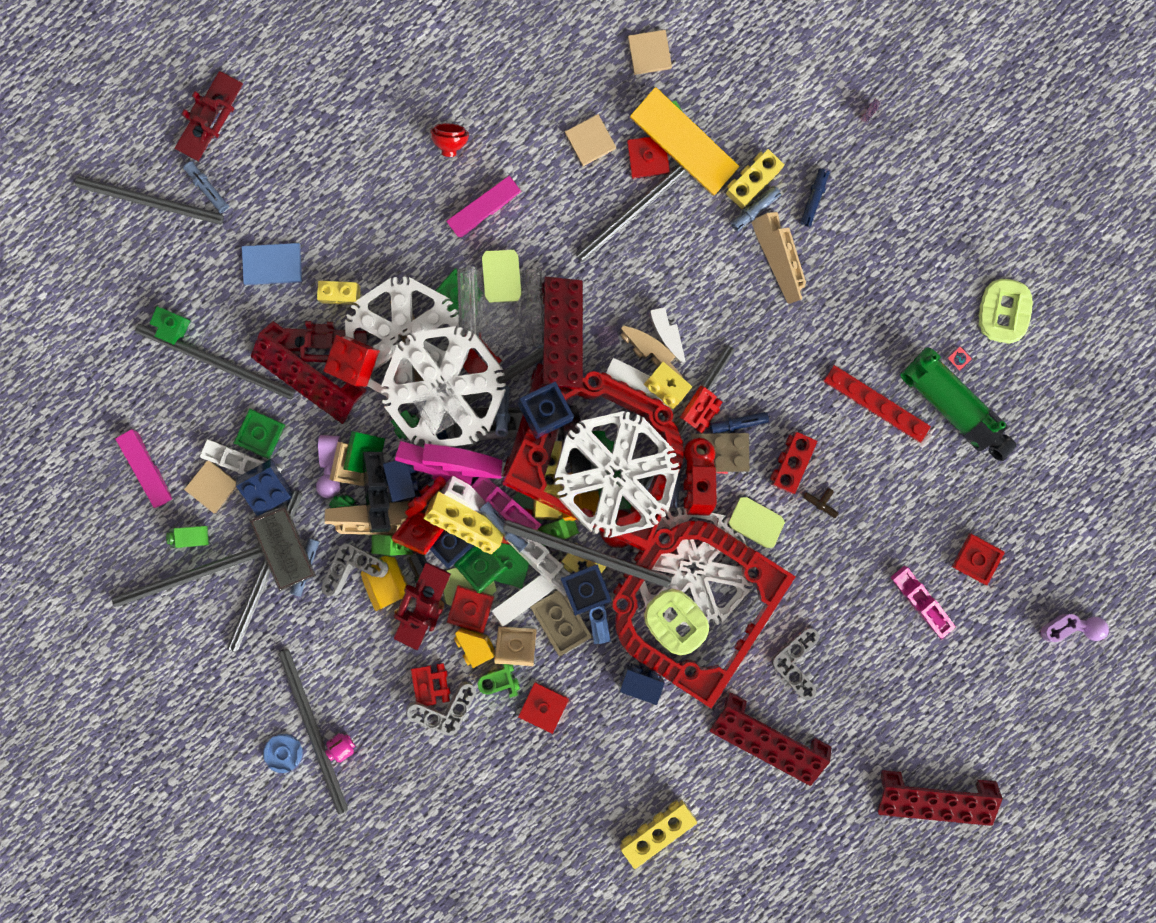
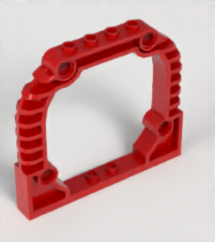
[502,371,684,551]
[612,521,796,709]

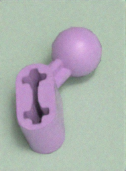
[316,435,341,499]
[1041,614,1109,642]

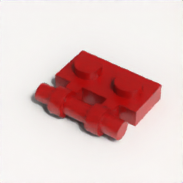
[679,385,723,434]
[411,663,451,706]

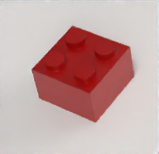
[323,335,380,387]

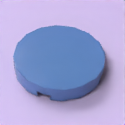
[263,734,302,773]

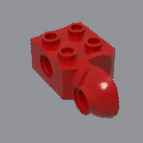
[683,438,717,516]

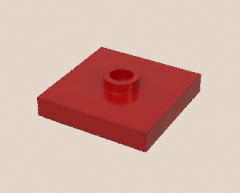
[627,137,670,179]
[392,512,444,555]
[951,533,1005,586]
[446,585,495,633]
[518,682,569,734]

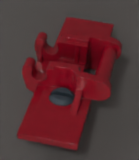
[174,71,243,162]
[280,321,367,362]
[393,562,451,650]

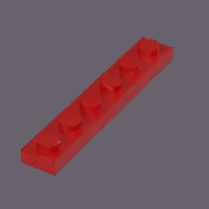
[823,365,931,443]

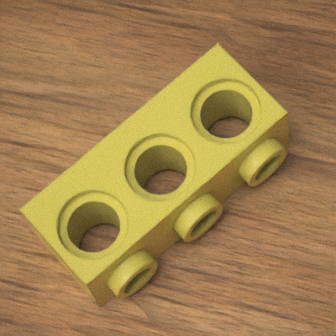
[726,149,784,210]

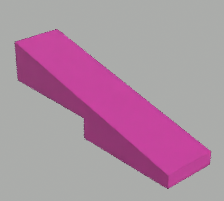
[446,175,521,238]
[115,429,173,508]

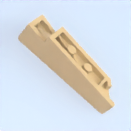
[751,212,806,304]
[325,501,409,535]

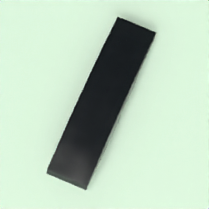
[561,405,592,474]
[363,452,391,533]

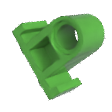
[537,519,579,546]
[166,526,209,548]
[371,535,413,556]
[478,664,520,698]

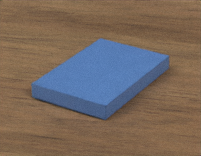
[242,243,302,285]

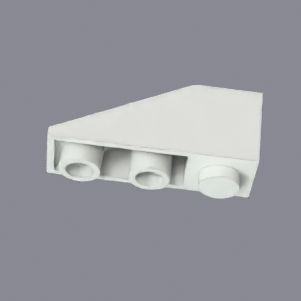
[441,476,486,517]

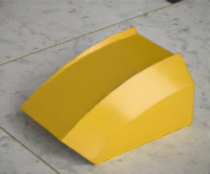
[361,556,408,611]

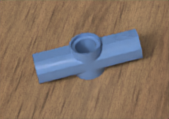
[589,604,611,644]

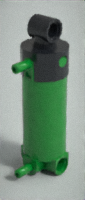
[900,347,1017,461]

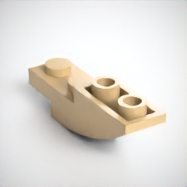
[620,326,683,377]

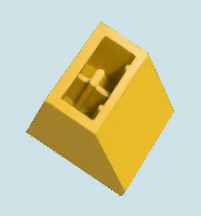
[454,627,496,668]

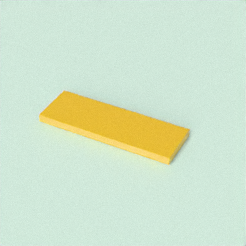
[630,87,740,196]

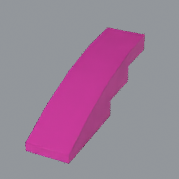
[395,441,473,486]
[422,444,503,479]
[471,477,541,530]
[890,565,956,639]

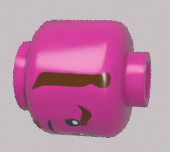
[325,733,355,763]

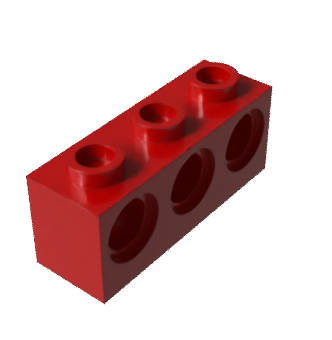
[770,432,818,494]

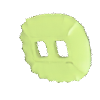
[978,279,1033,344]
[644,588,709,655]

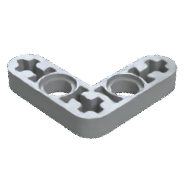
[322,543,388,596]
[772,628,819,700]
[406,681,476,736]

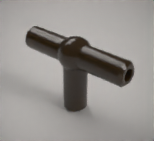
[803,488,839,518]

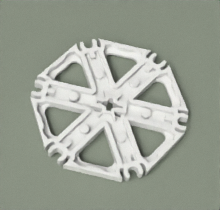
[345,277,460,398]
[381,326,506,448]
[554,411,679,538]
[631,507,755,628]

